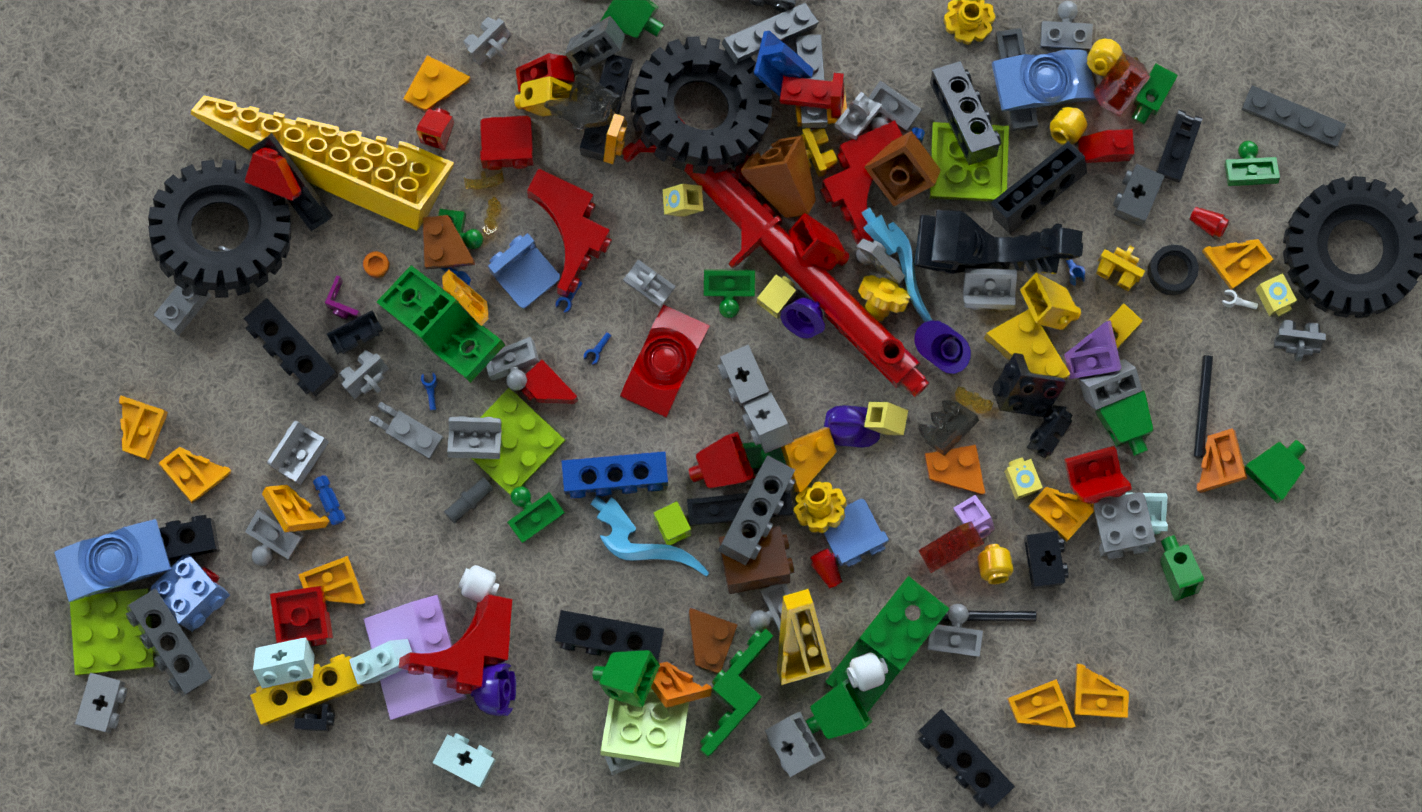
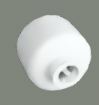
[458,565,499,602]
[847,653,888,691]

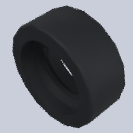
[1148,244,1199,296]

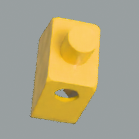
[514,76,579,116]
[1020,272,1081,330]
[1107,303,1143,349]

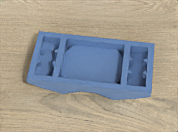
[992,50,1097,111]
[55,519,171,602]

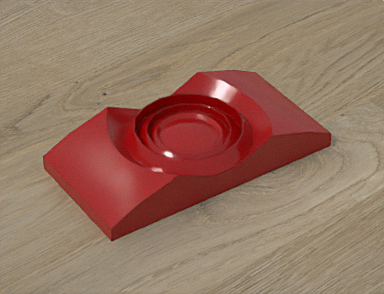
[620,305,710,418]

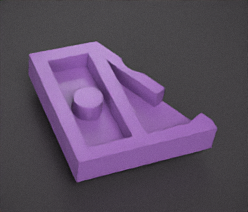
[1064,320,1122,379]

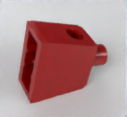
[788,213,849,271]
[689,432,755,488]

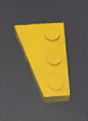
[983,309,1070,381]
[777,589,832,685]

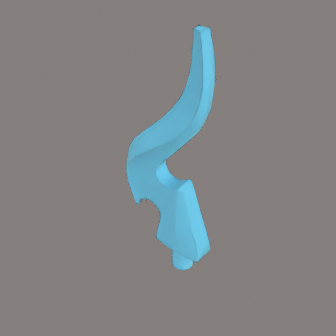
[862,208,932,322]
[591,496,709,577]

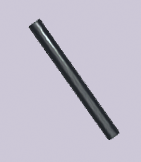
[1194,355,1213,458]
[941,611,1036,622]

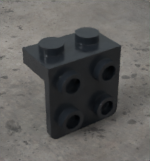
[992,353,1066,417]

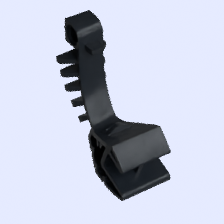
[914,210,1083,274]

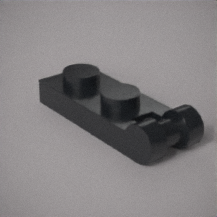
[1156,109,1203,183]

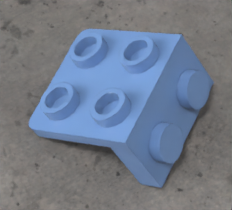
[488,233,560,309]
[823,499,889,567]
[151,554,230,632]

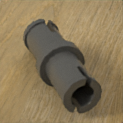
[444,477,494,524]

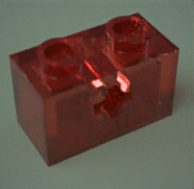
[1093,52,1150,117]
[918,521,984,573]

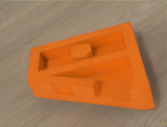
[1197,428,1248,493]

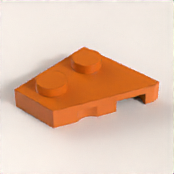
[925,445,985,495]
[651,662,712,708]

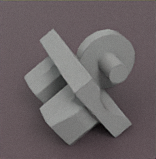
[463,17,511,66]
[835,92,882,140]
[623,260,675,308]
[339,350,389,399]

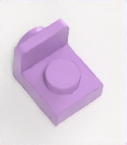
[953,495,995,542]

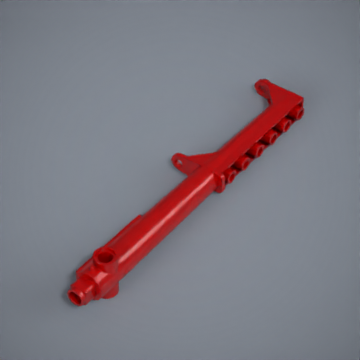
[622,115,929,397]

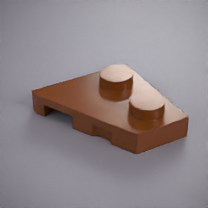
[423,215,475,269]
[689,608,738,674]

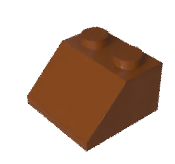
[864,131,941,206]

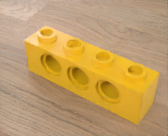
[250,654,363,726]

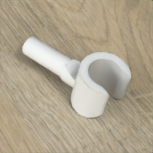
[1222,290,1258,309]

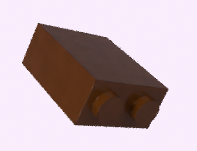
[718,526,795,594]

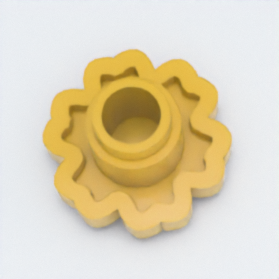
[943,0,996,45]
[858,275,910,321]
[794,482,847,533]

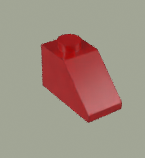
[515,53,575,93]
[416,108,454,151]
[1078,129,1134,163]
[244,148,301,200]
[520,359,578,404]

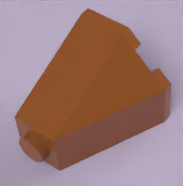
[741,135,816,218]

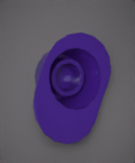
[780,298,825,339]
[914,320,971,374]
[824,405,880,448]

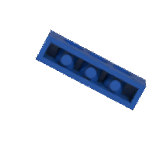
[562,451,668,498]

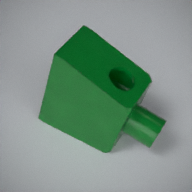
[600,0,665,38]
[1131,63,1178,125]
[1095,390,1153,456]
[1245,440,1307,503]
[1160,536,1205,601]
[592,650,660,708]
[805,678,872,739]

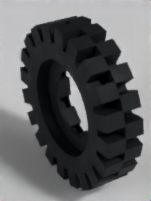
[631,36,772,174]
[148,159,291,298]
[1283,176,1422,318]

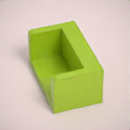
[654,501,691,545]

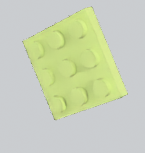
[600,688,689,767]

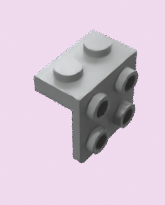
[1093,492,1156,560]

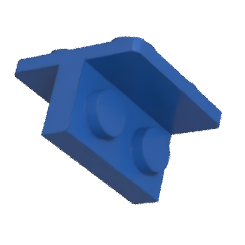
[754,30,814,96]

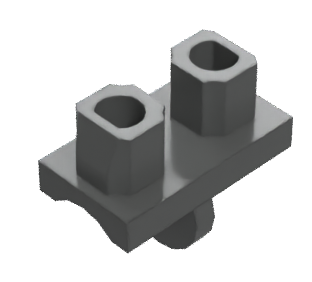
[1274,319,1326,362]

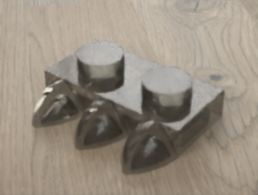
[919,400,979,456]

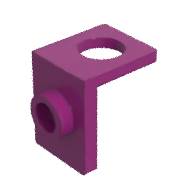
[325,275,361,320]

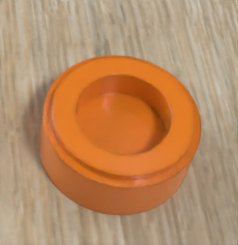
[363,251,390,278]

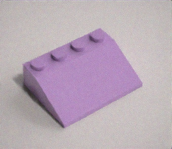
[364,595,467,720]

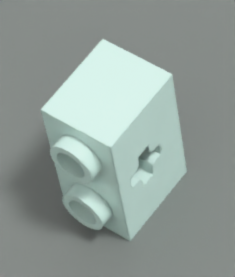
[253,637,315,688]
[349,639,412,685]
[433,733,496,788]

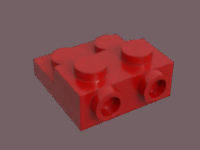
[270,586,333,646]

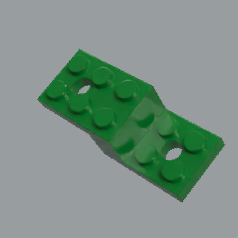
[376,265,505,383]
[825,576,950,712]
[700,628,773,759]

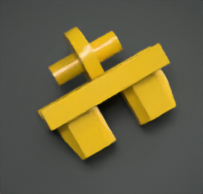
[802,128,838,177]
[1096,245,1145,291]

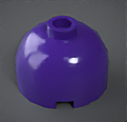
[470,663,516,716]

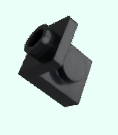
[294,704,335,732]

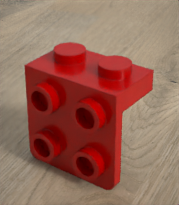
[480,116,534,170]
[1064,446,1132,504]

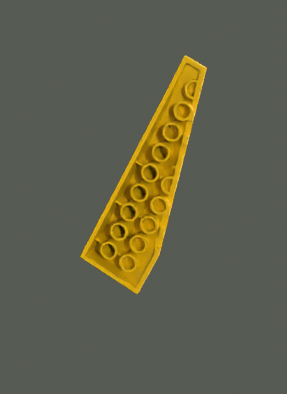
[191,95,454,231]

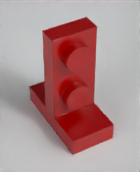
[780,73,845,119]

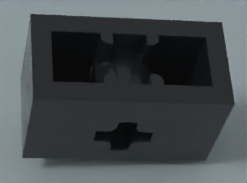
[1024,531,1069,589]

